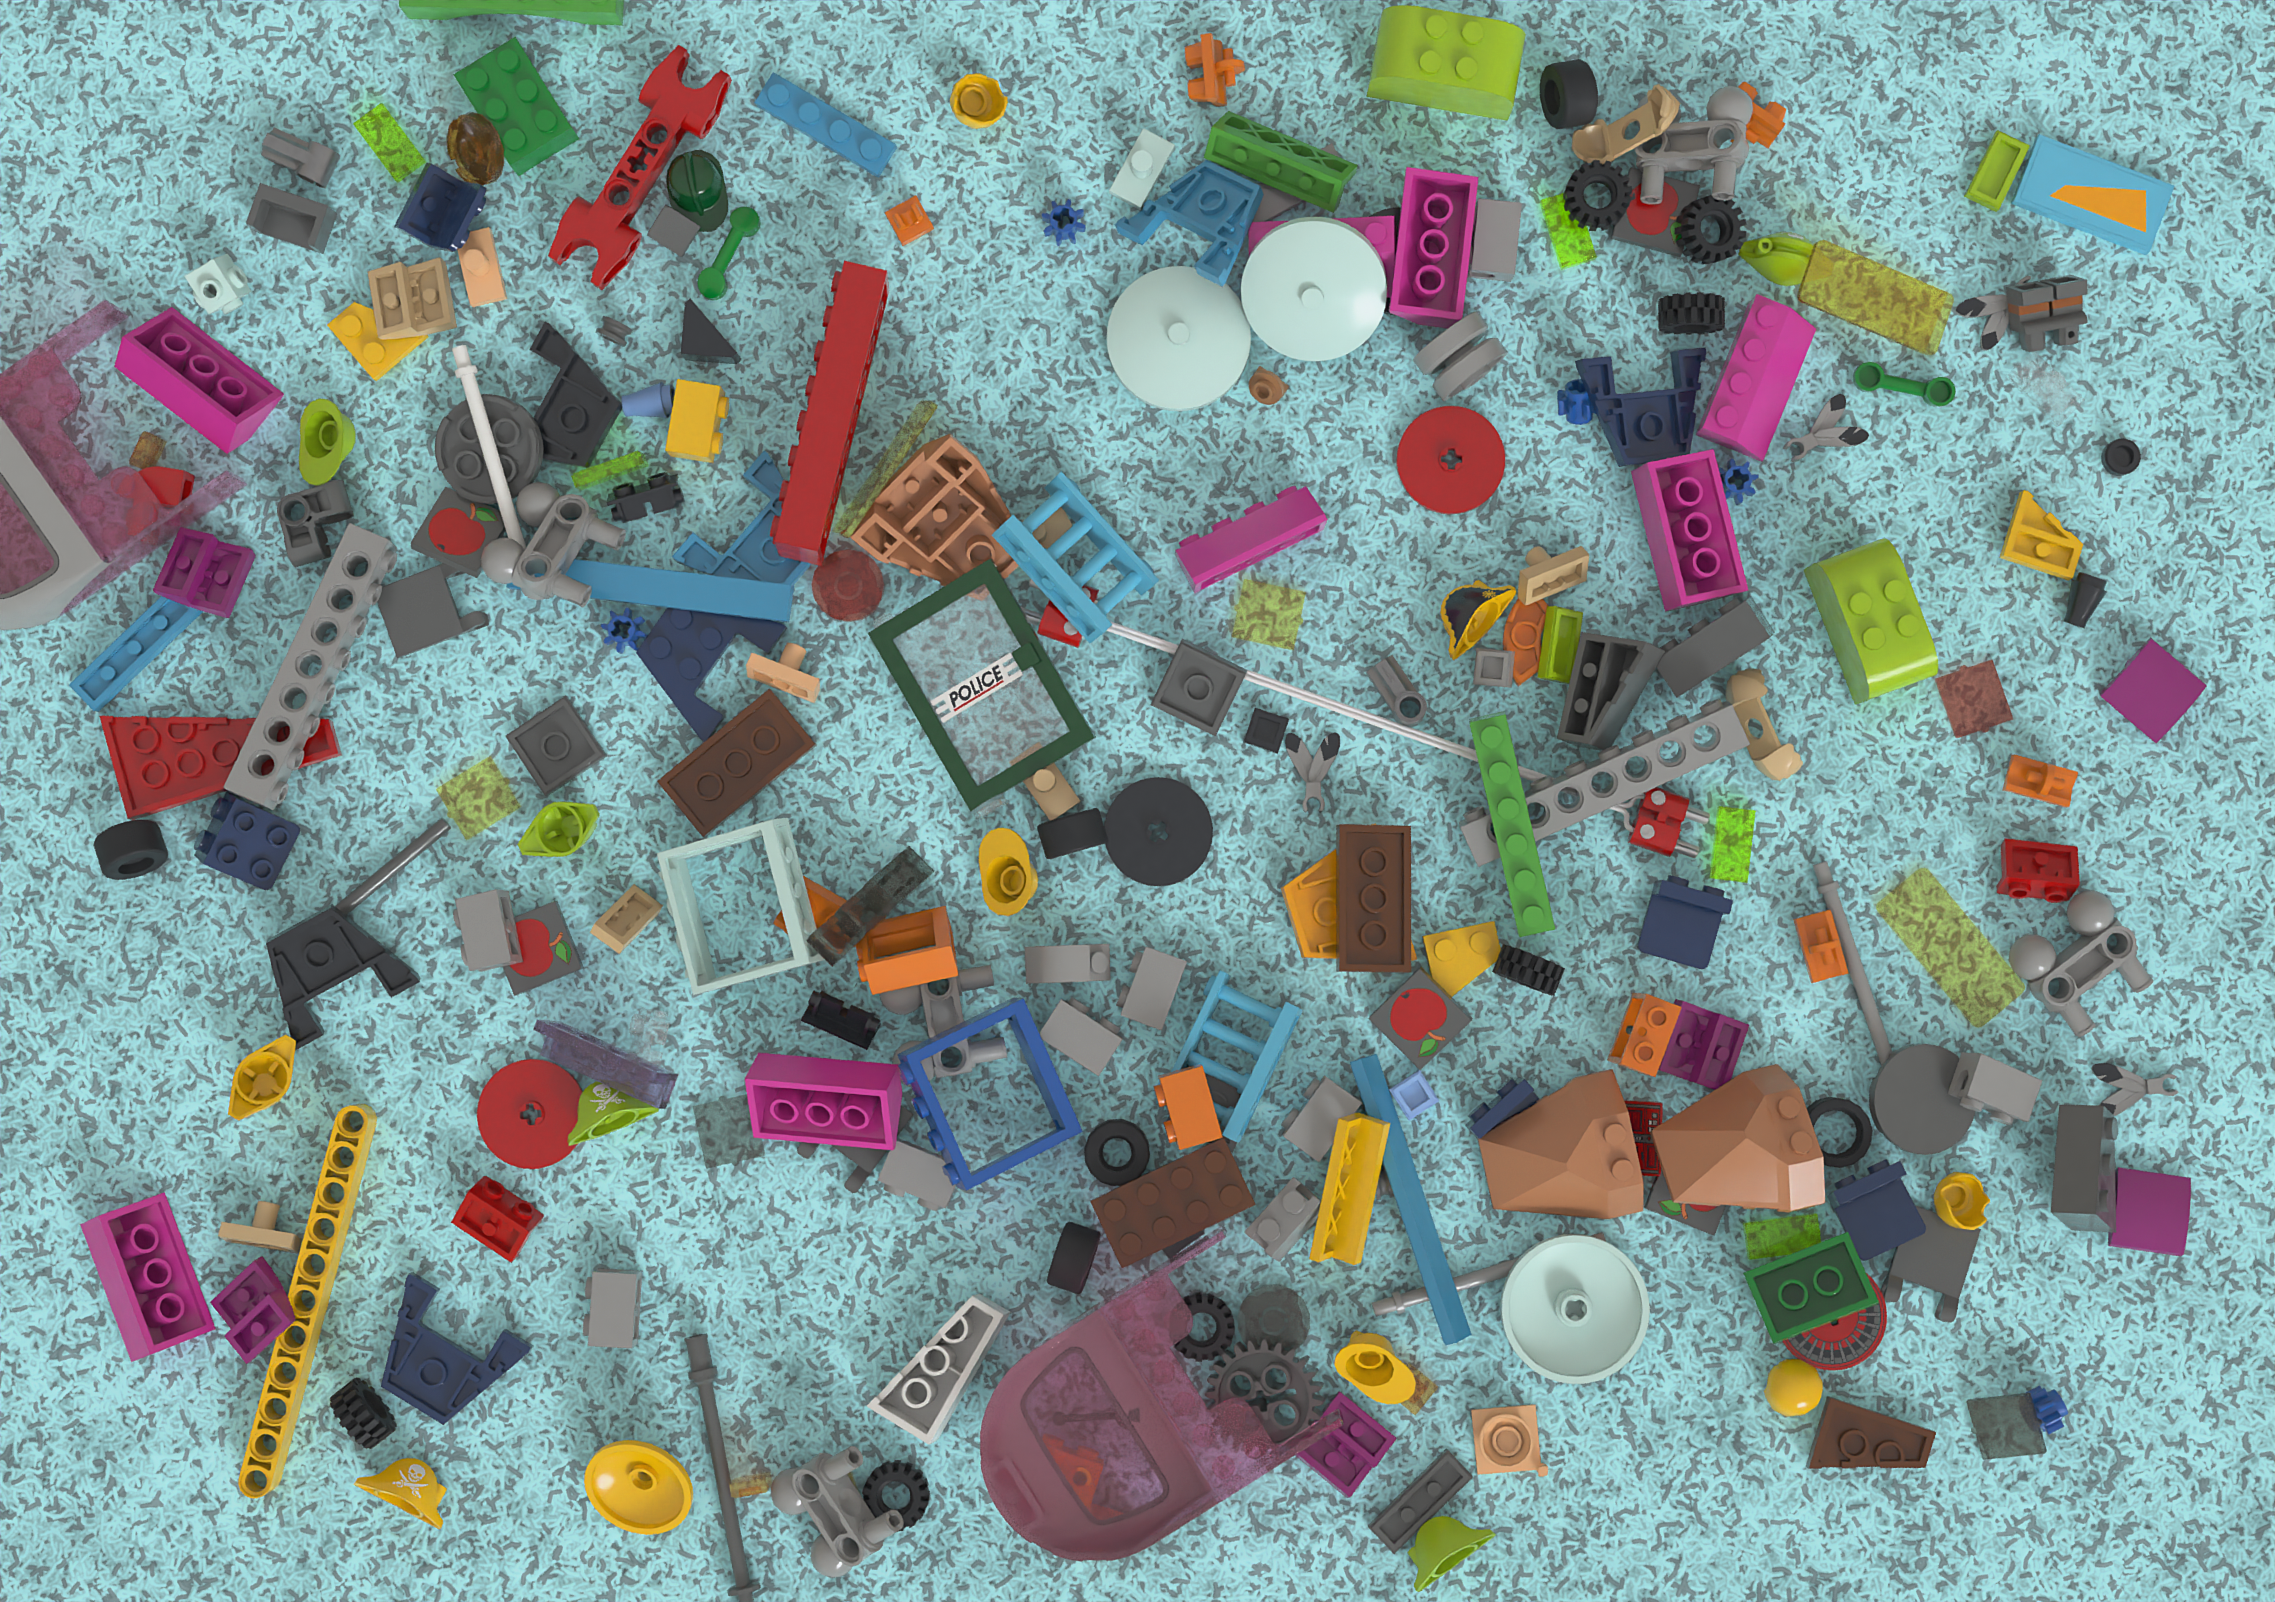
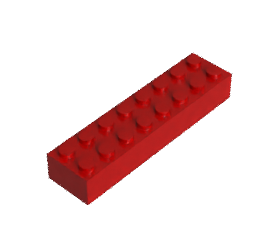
[770,260,889,566]

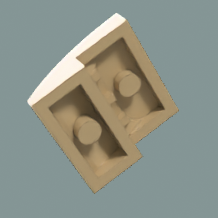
[367,257,457,339]

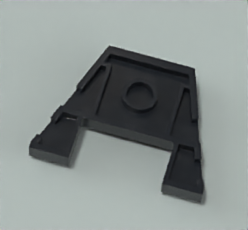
[529,322,622,469]
[266,904,421,1051]

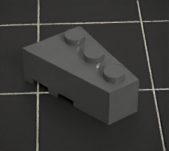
[1656,597,1775,698]
[1557,632,1665,751]
[2051,1105,2118,1233]

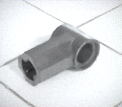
[261,127,341,188]
[1366,655,1427,728]

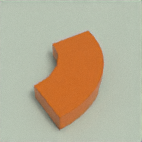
[1503,598,1548,686]

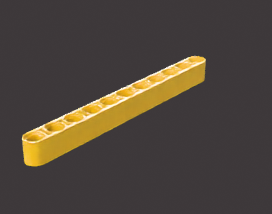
[238,1104,377,1498]

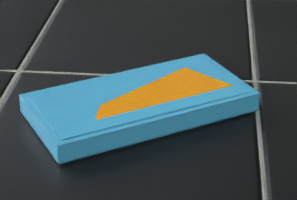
[2011,134,2175,255]

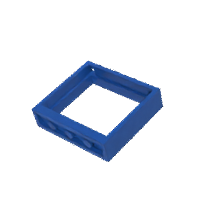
[897,997,1083,1191]

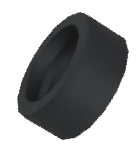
[1807,1097,1873,1168]

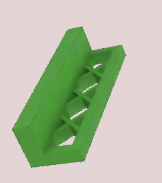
[1204,111,1358,213]

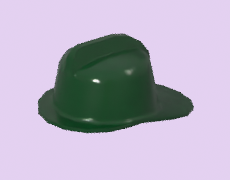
[666,150,728,232]

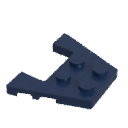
[1575,347,1706,467]
[636,608,787,742]
[381,1272,534,1425]

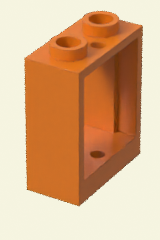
[855,906,959,995]
[1607,992,1682,1077]

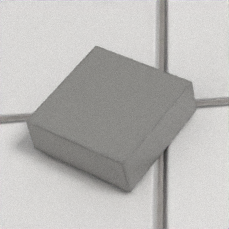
[1473,648,1515,688]

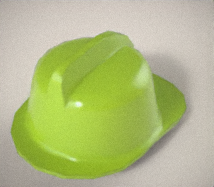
[299,398,356,486]

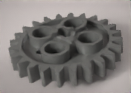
[1205,1336,1325,1458]

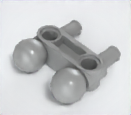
[1634,86,1753,204]
[480,482,626,607]
[2008,890,2154,1037]
[879,965,1007,1087]
[771,1446,904,1578]

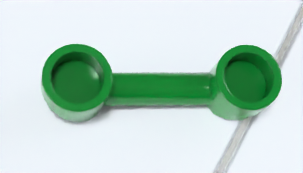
[697,207,761,300]
[1853,362,1956,407]

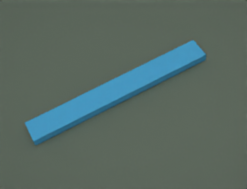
[506,559,794,622]
[1350,1054,1472,1346]

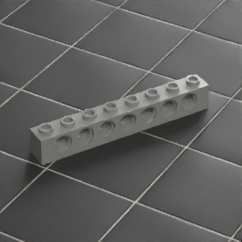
[223,523,398,810]
[1459,699,1750,867]

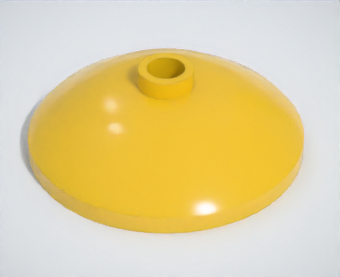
[584,1440,693,1535]

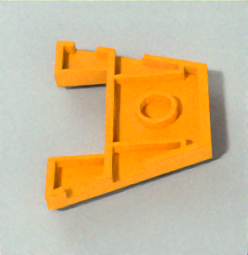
[1281,823,1417,961]

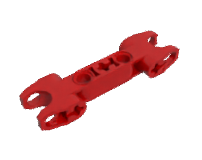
[548,45,732,290]

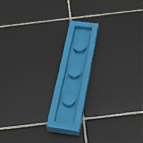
[754,72,897,178]
[69,596,203,712]

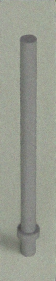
[1813,861,1892,1066]
[1372,1232,1606,1317]

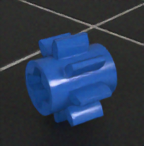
[1042,199,1086,246]
[1557,379,1596,425]
[1718,459,1759,505]
[600,608,648,654]
[2020,1386,2068,1435]

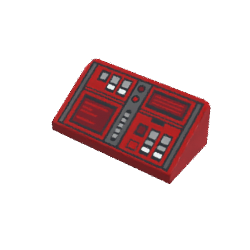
[1624,1100,1663,1177]

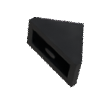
[681,298,742,364]

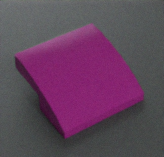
[153,527,256,618]
[2100,637,2207,743]
[1658,999,1749,1090]
[2108,1167,2191,1256]
[210,1256,296,1364]
[1292,1391,1397,1498]

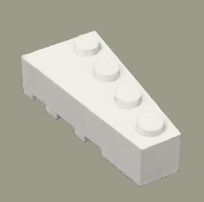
[867,1293,1011,1445]

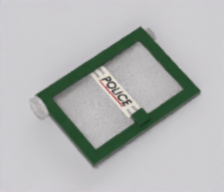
[868,558,1096,821]

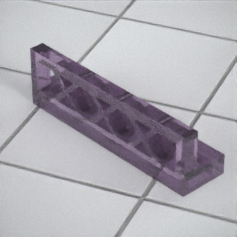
[533,1019,679,1109]

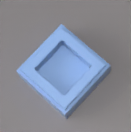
[1389,1070,1439,1120]

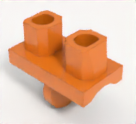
[1185,33,1245,107]
[1730,82,1786,148]
[2002,754,2078,808]
[1793,910,1848,983]

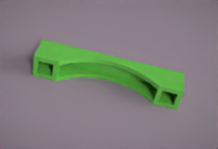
[399,0,624,26]
[1469,711,1555,937]

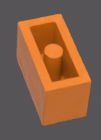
[1153,1064,1223,1150]

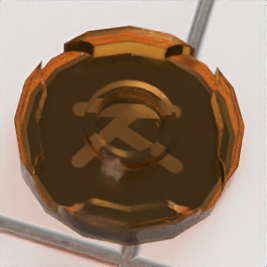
[446,112,504,186]

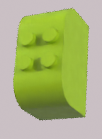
[1366,5,1526,121]
[1803,538,1938,705]

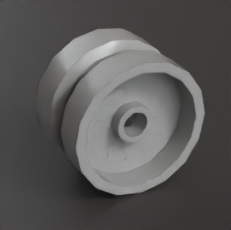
[1413,311,1508,401]

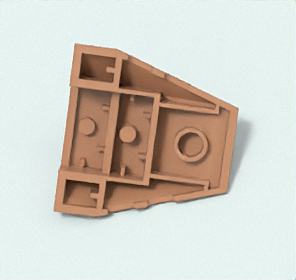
[850,434,1019,601]
[1650,1064,1825,1213]
[1477,1069,1644,1219]

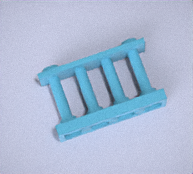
[992,471,1159,644]
[1156,970,1303,1143]

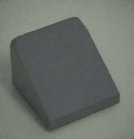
[647,205,701,257]

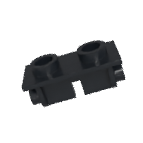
[606,472,685,523]
[801,990,881,1050]

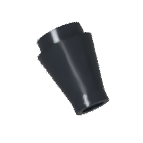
[2064,572,2107,629]

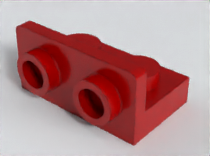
[1996,838,2080,903]
[451,1176,544,1263]

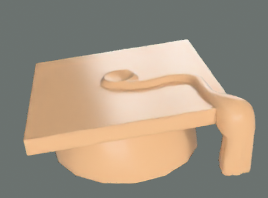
[1471,1404,1549,1477]

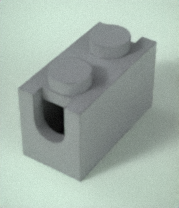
[1468,198,1522,282]
[453,889,523,972]
[1116,946,1187,1031]
[1039,997,1123,1076]
[1948,1052,2042,1125]
[1281,1075,1362,1162]
[877,1137,956,1211]
[1245,1177,1321,1262]
[583,1268,642,1349]

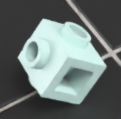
[185,254,251,315]

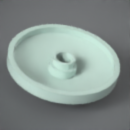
[1241,217,1387,361]
[1107,266,1251,411]
[1500,1234,1650,1384]

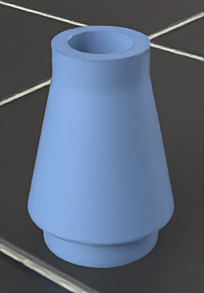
[622,382,675,418]

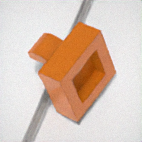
[885,195,934,246]

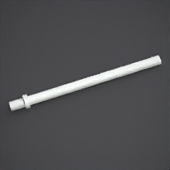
[452,345,535,577]

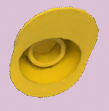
[979,828,1038,916]
[1334,1330,1416,1404]

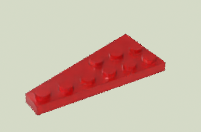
[99,716,342,820]

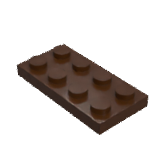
[657,688,817,838]
[1336,824,1411,973]
[1090,1137,1256,1268]

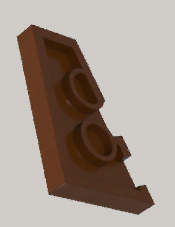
[1806,1396,1936,1469]

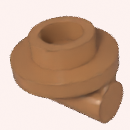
[1249,366,1290,405]

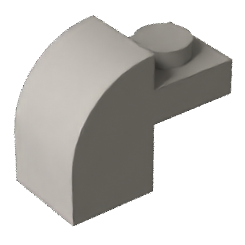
[1025,944,1111,984]

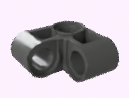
[277,480,354,567]

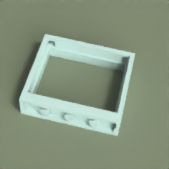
[657,818,825,995]

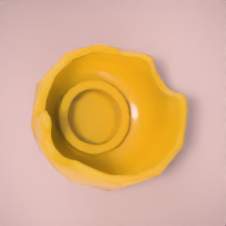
[950,73,1008,129]
[1934,1172,1990,1230]
[1764,1359,1823,1417]

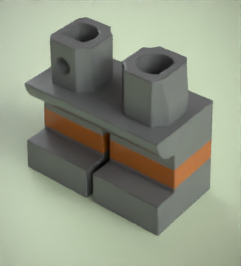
[2006,275,2088,352]

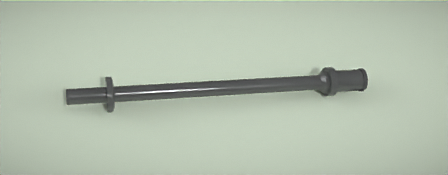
[684,1333,761,1602]

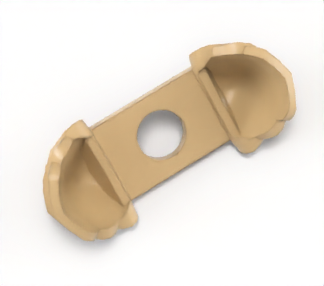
[1572,84,1680,164]
[1726,668,1803,781]

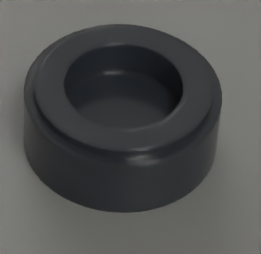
[2101,438,2141,476]

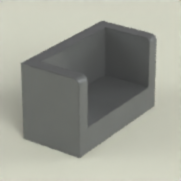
[246,183,337,254]

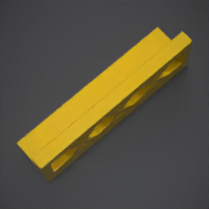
[1309,1112,1390,1265]

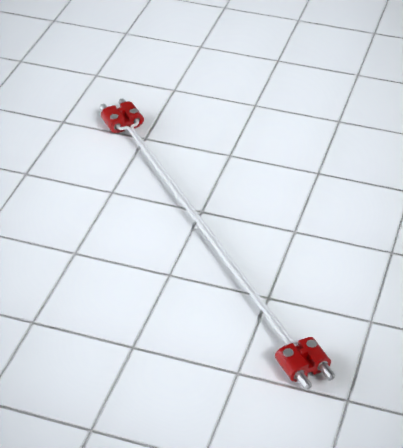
[1021,578,1710,858]

